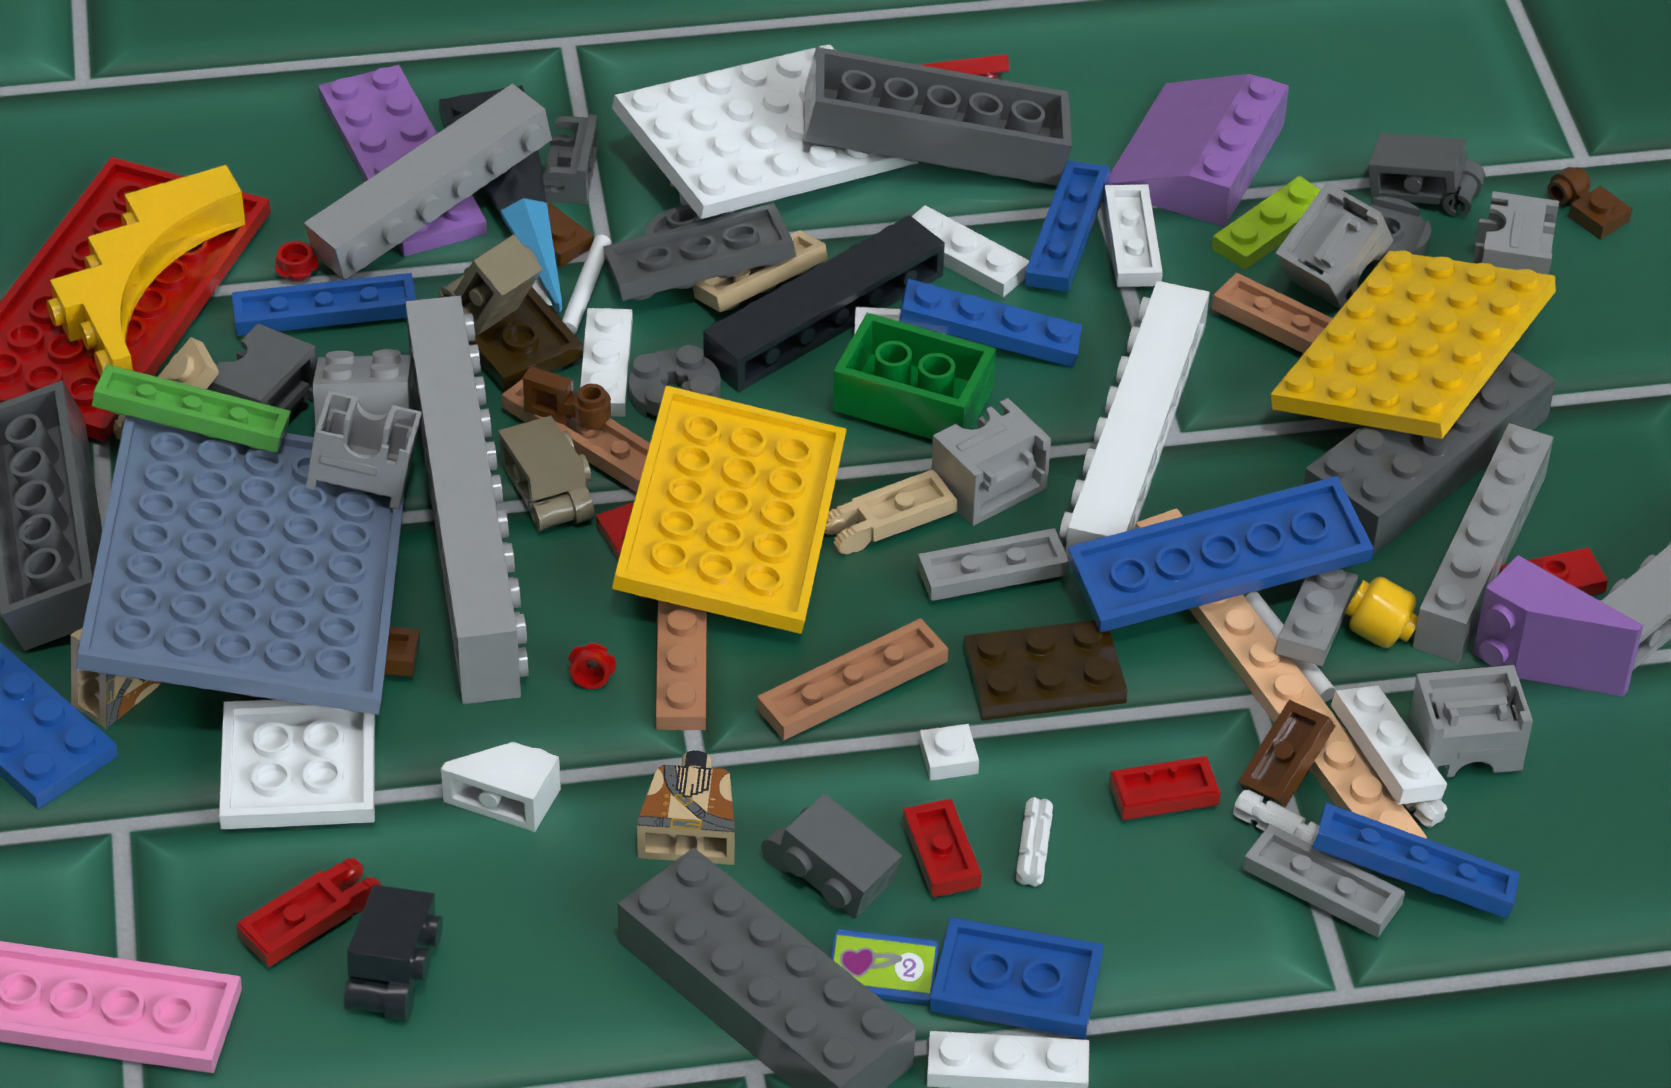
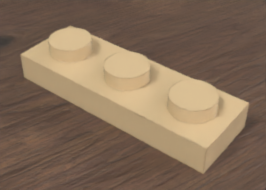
[693,230,828,312]

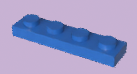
[1025,160,1110,292]
[232,273,416,336]
[898,279,1082,367]
[1312,803,1520,918]

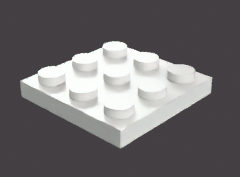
[219,699,375,829]

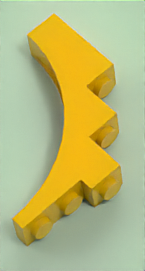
[47,165,245,376]

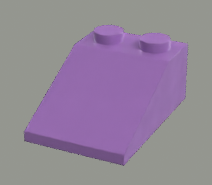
[1473,555,1643,697]

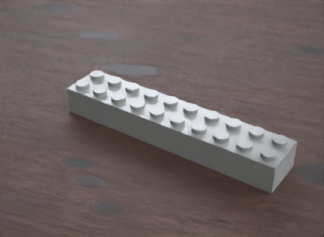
[405,295,529,704]

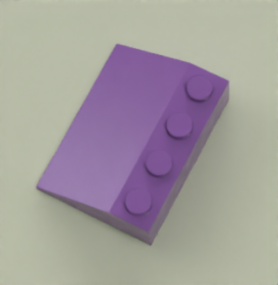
[1108,74,1289,227]

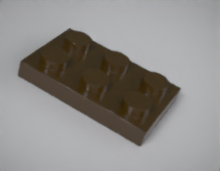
[468,287,583,391]
[963,620,1128,721]

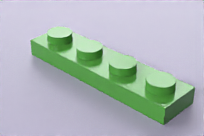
[92,364,291,453]

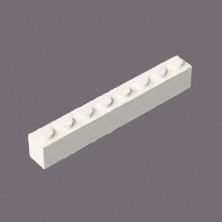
[1059,281,1209,555]

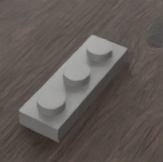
[917,528,1069,601]
[1275,568,1359,666]
[1243,824,1405,937]

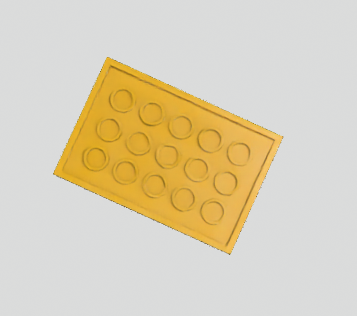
[1270,250,1556,439]
[612,386,847,634]

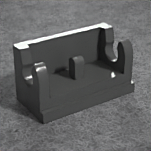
[543,114,599,205]

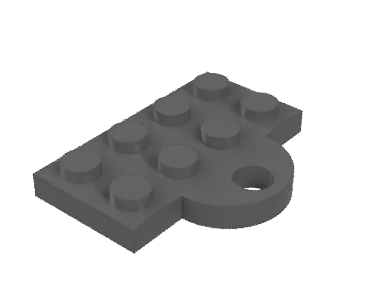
[603,203,796,301]

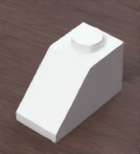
[441,742,561,832]

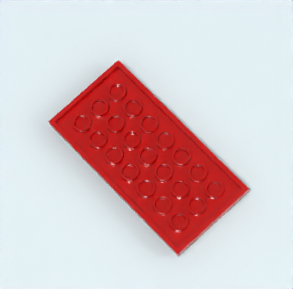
[0,157,271,442]

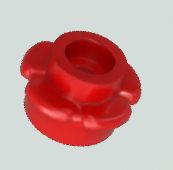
[275,241,318,282]
[568,642,616,689]

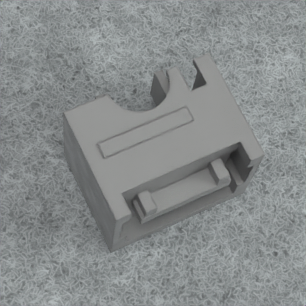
[1275,182,1394,309]
[1473,191,1559,275]
[306,391,422,509]
[931,398,1051,526]
[1408,665,1533,777]

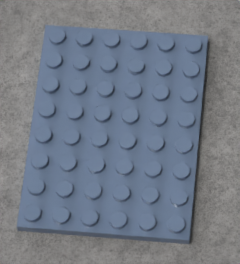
[76,415,405,715]

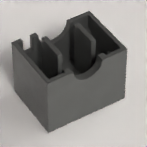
[206,324,317,415]

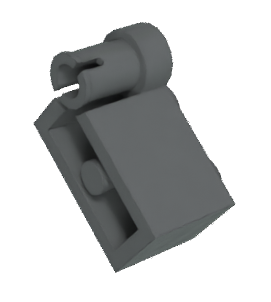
[1368,133,1486,217]
[761,793,902,919]

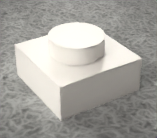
[919,724,979,781]

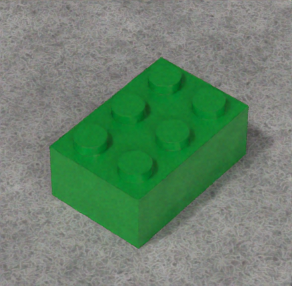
[833,312,996,439]

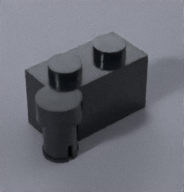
[344,885,443,1022]

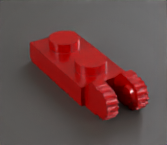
[236,857,382,968]

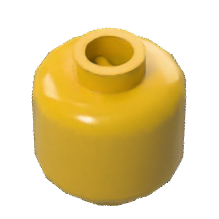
[1344,577,1418,649]

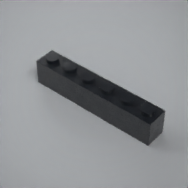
[703,215,945,393]

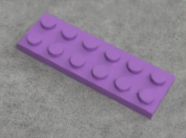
[318,65,487,257]

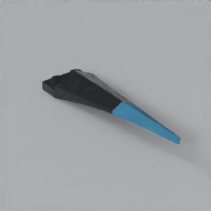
[439,85,562,312]

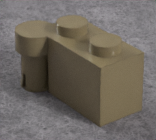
[439,234,543,335]
[498,416,595,531]

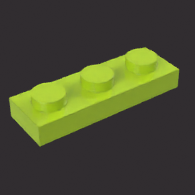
[1212,176,1321,270]

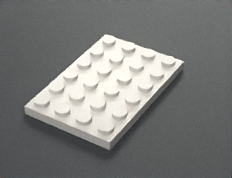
[612,44,918,219]

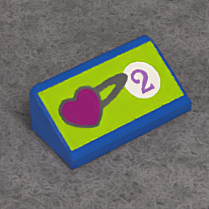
[831,929,939,1005]

